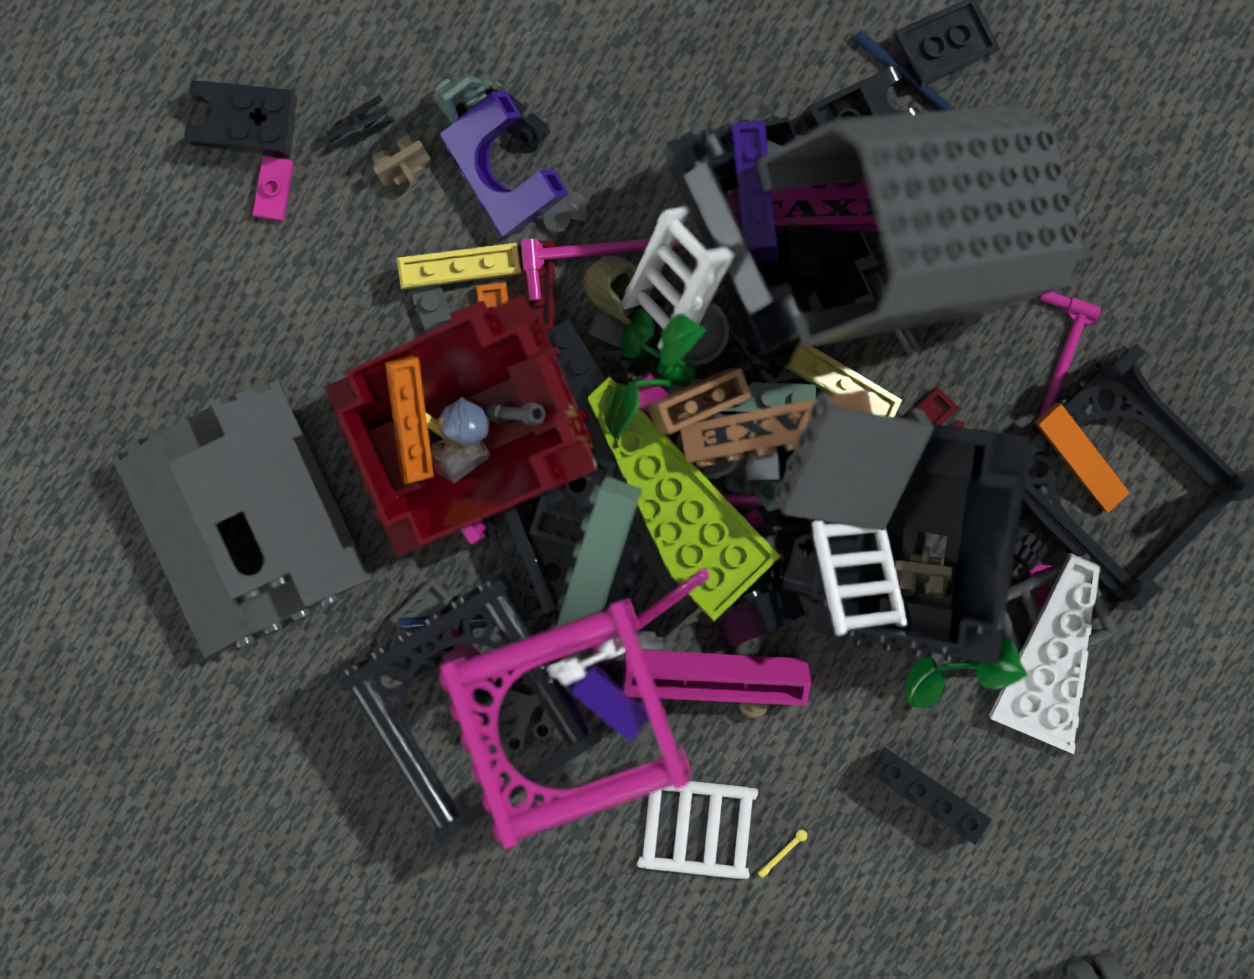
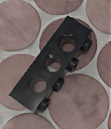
[868,747,992,845]

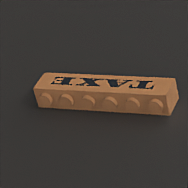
[680,390,872,467]

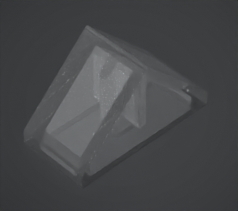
[430,439,490,483]

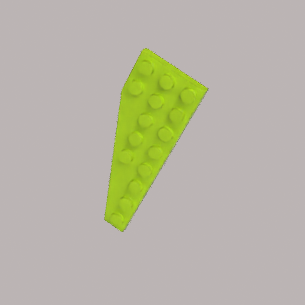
[586,377,781,621]

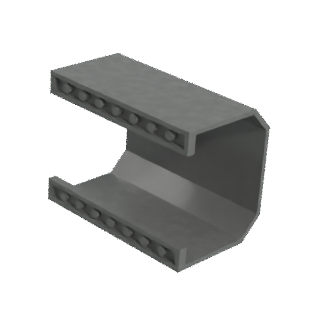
[757,104,1083,347]

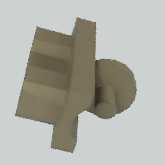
[372,134,431,189]
[895,547,952,599]

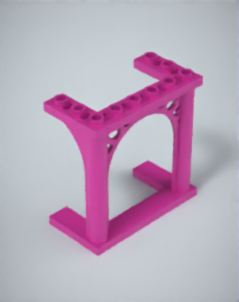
[439,598,692,849]

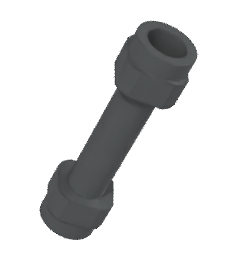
[487,402,545,425]

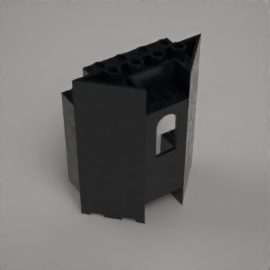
[666,116,878,359]
[811,423,1030,665]

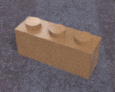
[646,368,752,434]

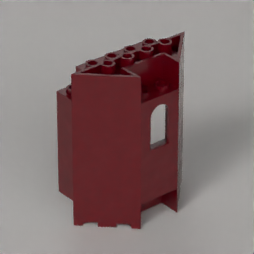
[325,295,597,558]

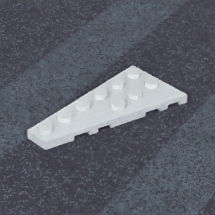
[989,553,1100,754]

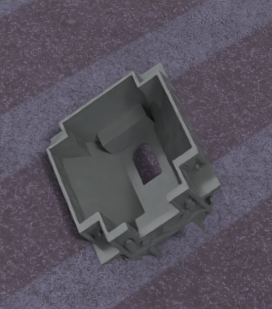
[112,381,371,658]

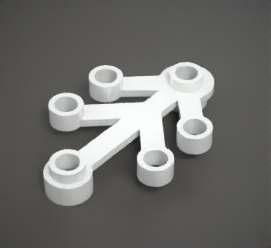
[546,636,626,685]

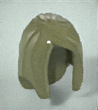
[584,255,654,324]

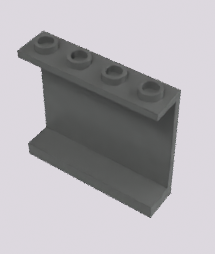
[775,392,934,530]

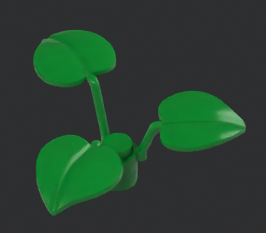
[604,309,706,441]
[905,638,1028,708]

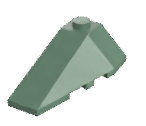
[432,77,504,123]

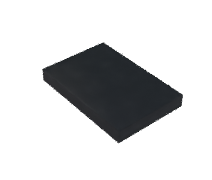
[893,0,1000,88]

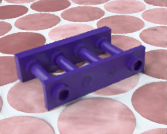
[733,121,778,265]

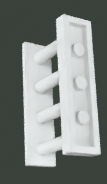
[622,206,734,349]

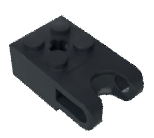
[802,65,920,132]
[183,80,297,157]

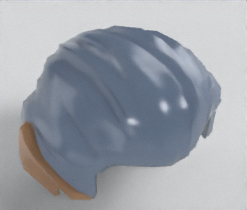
[437,397,490,447]

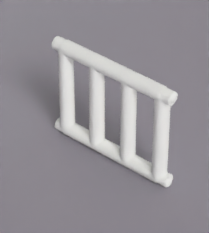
[812,521,907,636]
[637,781,758,879]

